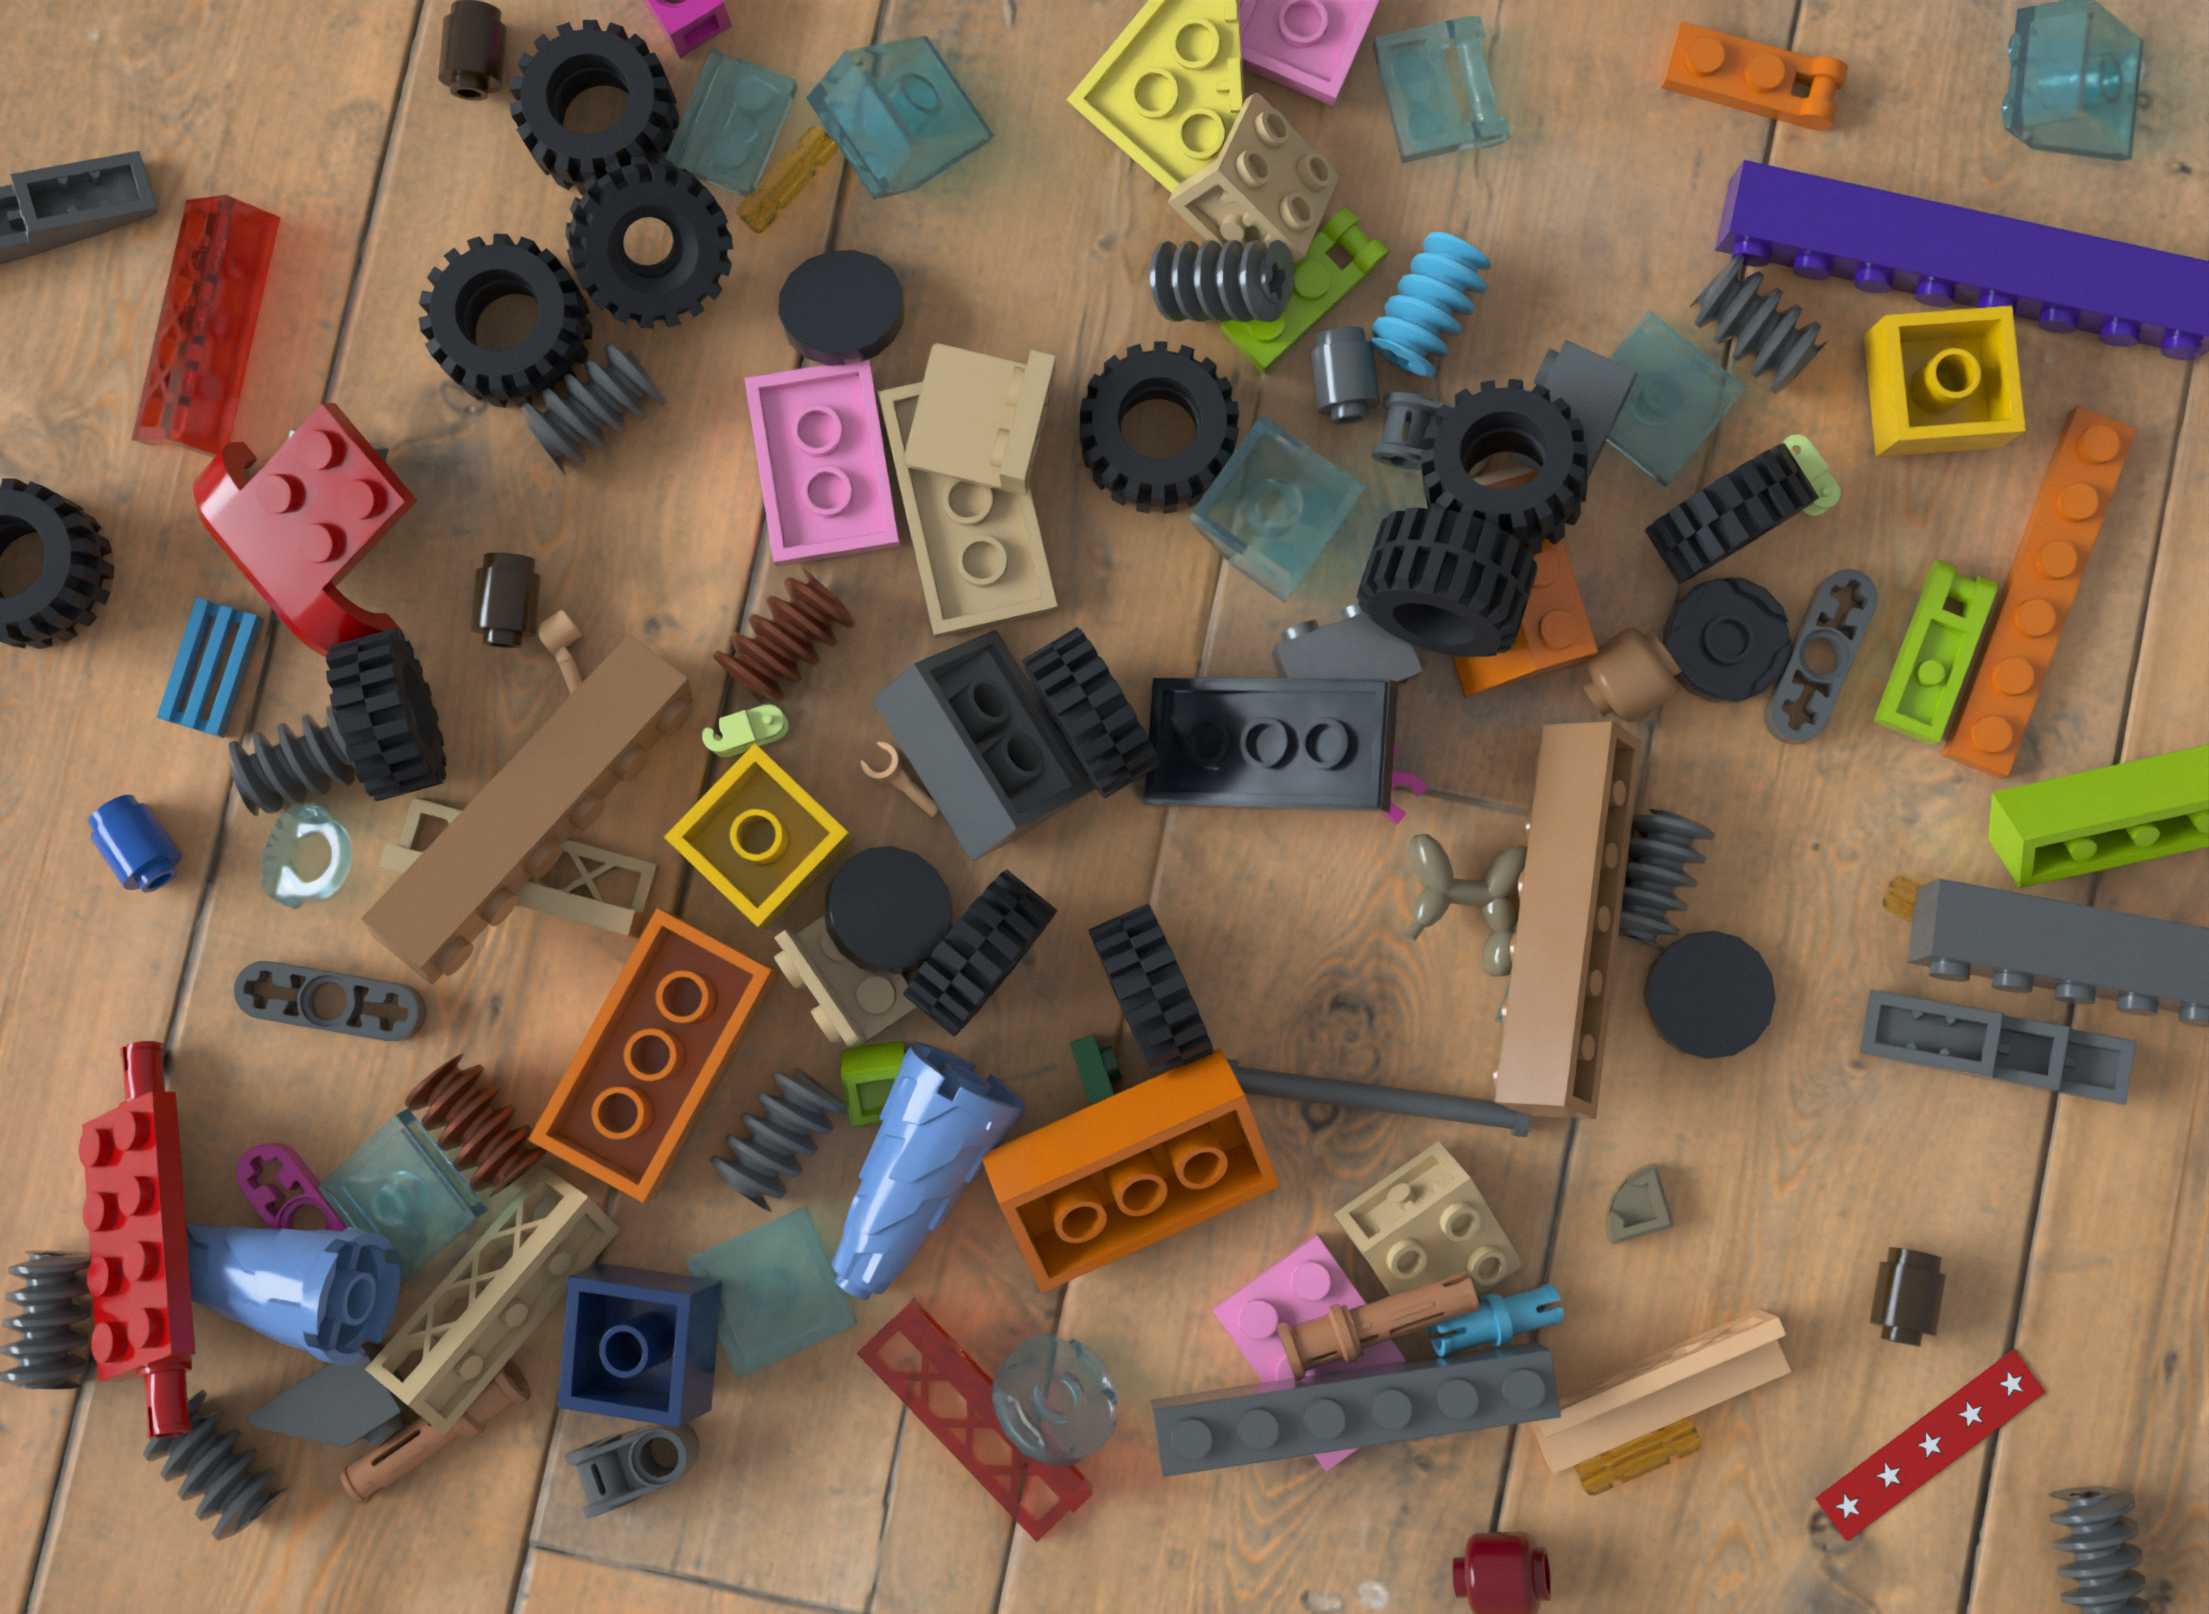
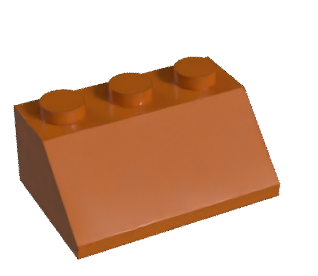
[1451,469,1598,698]

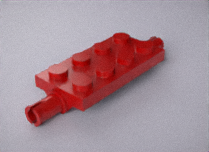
[79,1041,196,1439]

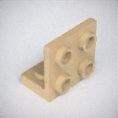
[1168,92,1339,263]
[903,343,1057,496]
[774,915,918,1047]
[1334,1141,1522,1336]

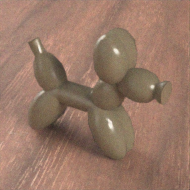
[1405,834,1527,977]

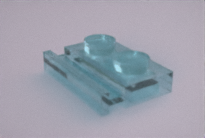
[664,47,798,200]

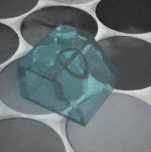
[2001,0,2144,161]
[806,36,994,200]
[1187,414,1367,603]

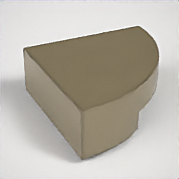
[1606,1163,1674,1244]

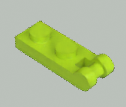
[1220,207,1390,374]
[1873,559,1998,745]

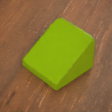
[841,1041,906,1128]

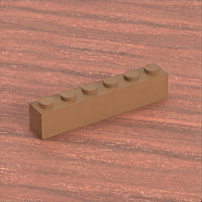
[361,633,693,985]
[1493,721,1642,1119]

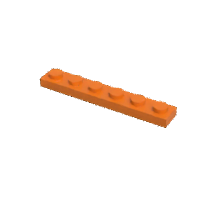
[1941,406,2137,779]

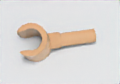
[539,610,583,695]
[861,742,940,818]

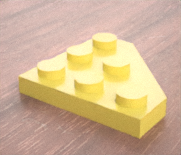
[1066,0,1245,193]

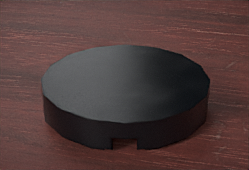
[778,250,905,366]
[1663,577,1791,703]
[824,846,953,974]
[1644,931,1776,1059]

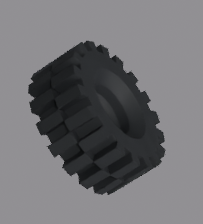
[565,157,733,329]
[1644,443,1819,584]
[1021,627,1160,799]
[326,628,447,801]
[903,869,1057,1037]
[1088,903,1214,1078]

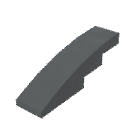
[0,151,157,264]
[1860,990,2136,1106]

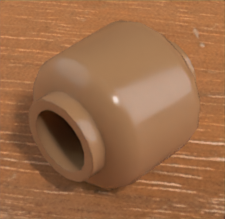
[1582,628,1682,723]

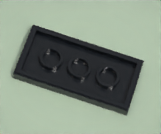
[1144,678,1398,813]

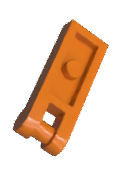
[1661,21,1848,130]

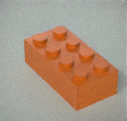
[528,908,780,1203]
[981,1048,1280,1293]

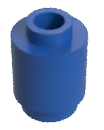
[88,795,182,893]

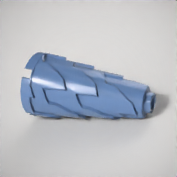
[831,1042,1026,1299]
[186,1222,400,1366]

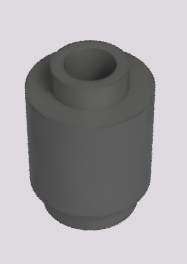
[1310,326,1380,424]

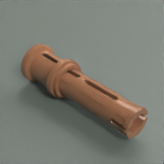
[1276,1270,1480,1381]
[340,1358,531,1505]

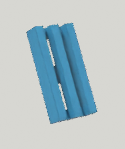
[156,597,263,738]

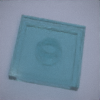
[1607,310,1747,487]
[317,1108,488,1286]
[685,1205,858,1379]

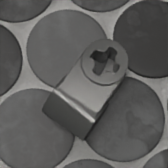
[1371,392,1493,477]
[565,1423,700,1518]

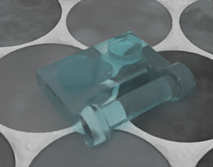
[1373,16,1511,163]

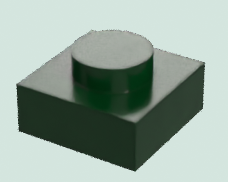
[1070,1035,1123,1105]

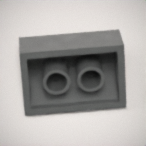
[871,630,1095,862]

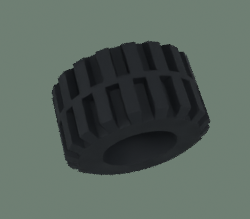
[509,20,679,196]
[418,234,592,408]
[1079,341,1239,514]
[1421,379,1587,555]
[0,478,114,649]
[1357,507,1538,657]

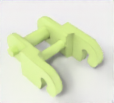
[1781,434,1841,517]
[702,704,789,759]

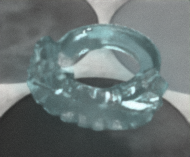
[259,802,352,909]

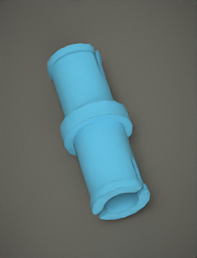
[1428,1283,1564,1357]

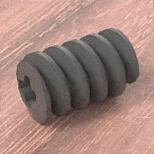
[1150,240,1294,322]
[1689,255,1829,394]
[521,343,668,475]
[228,705,355,816]
[1618,809,1716,952]
[709,1068,849,1212]
[0,1250,91,1390]
[143,1389,289,1541]
[2048,1486,2150,1614]

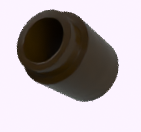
[438,0,507,101]
[471,553,540,648]
[1869,1247,1946,1347]

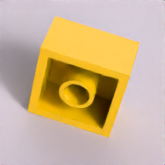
[1863,306,2026,457]
[664,743,855,930]

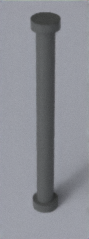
[1226,1058,1531,1137]

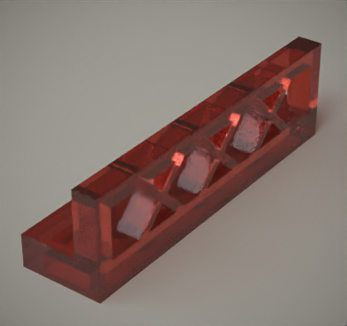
[131,195,281,458]
[857,1297,1093,1542]

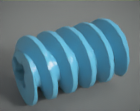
[1370,232,1491,378]

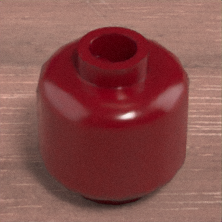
[1452,1531,1551,1614]

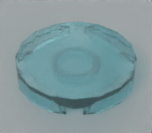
[992,1333,1118,1466]

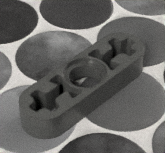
[1764,569,1878,744]
[234,961,426,1041]

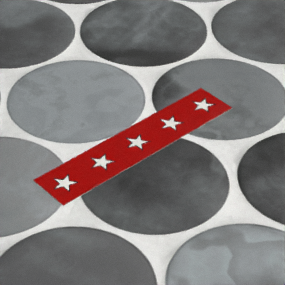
[1815,1349,2046,1542]

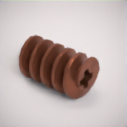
[713,567,856,703]
[405,1054,547,1198]

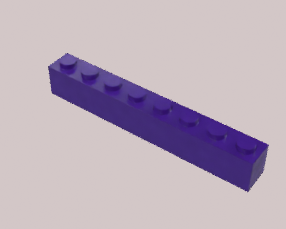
[1715,160,2209,360]

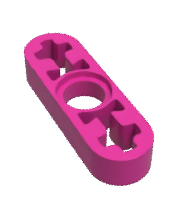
[236,1143,355,1231]

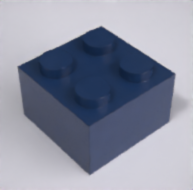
[558,1263,722,1427]

